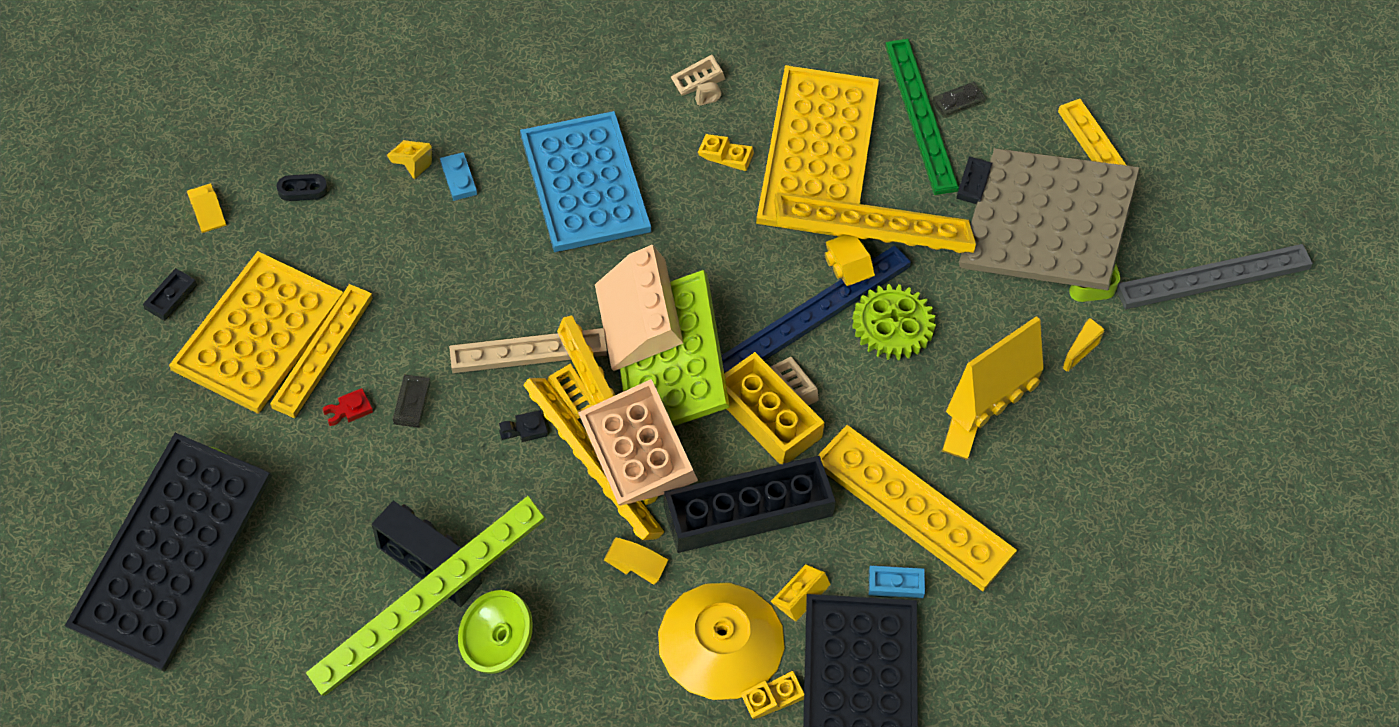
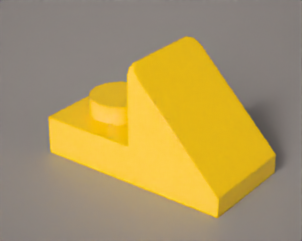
[387,140,432,179]
[187,183,226,233]

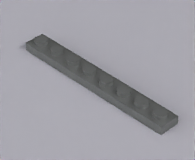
[1116,244,1313,309]

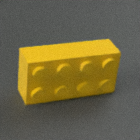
[724,352,825,464]

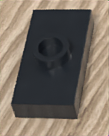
[956,156,992,204]

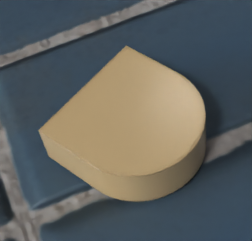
[695,82,722,106]

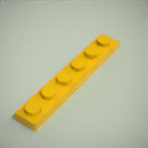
[270,284,373,418]

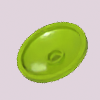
[458,590,533,674]

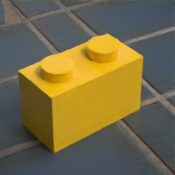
[824,235,875,286]

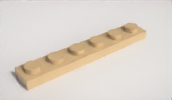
[449,328,607,373]

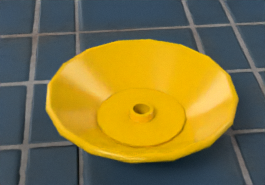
[658,583,785,700]

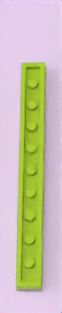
[306,496,547,696]

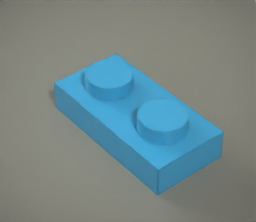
[440,152,477,201]
[869,566,925,598]

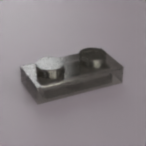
[932,81,986,118]
[393,374,431,428]

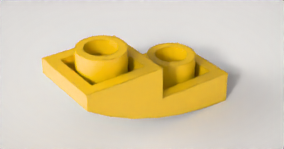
[698,134,754,171]
[942,418,978,460]
[604,537,668,585]
[741,671,804,719]

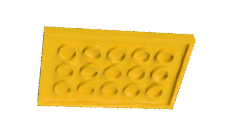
[169,251,343,414]

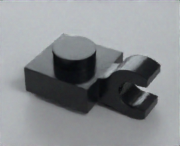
[499,410,547,442]

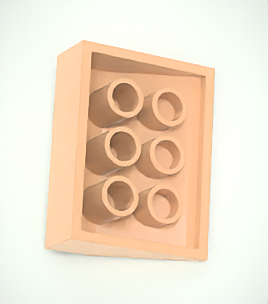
[595,245,683,371]
[578,379,698,506]

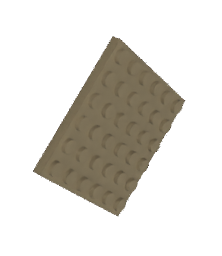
[959,148,1139,290]

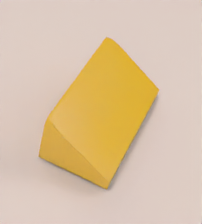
[771,564,830,621]

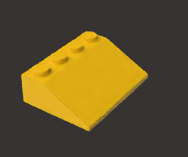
[946,316,1043,432]

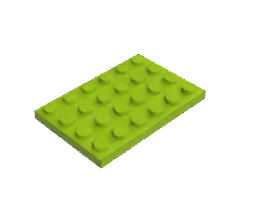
[620,270,730,426]

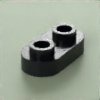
[276,174,328,201]

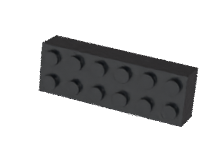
[663,455,836,553]

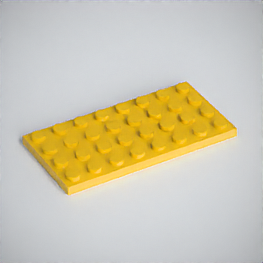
[756,65,879,237]

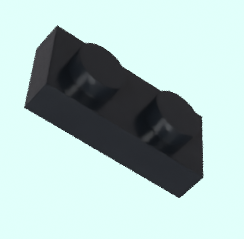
[143,268,197,321]

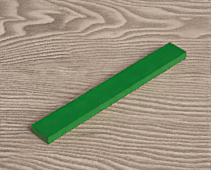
[885,39,959,195]

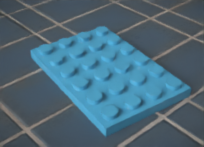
[520,111,651,252]

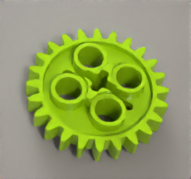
[852,284,936,360]

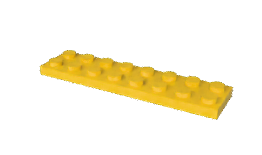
[774,192,976,253]
[818,425,1017,592]

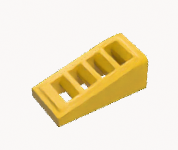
[1063,318,1104,372]
[547,363,594,420]

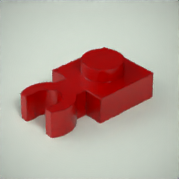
[322,388,373,426]

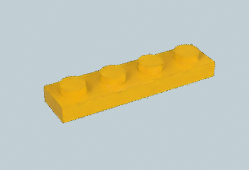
[1058,99,1127,166]

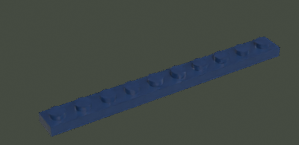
[721,245,911,374]

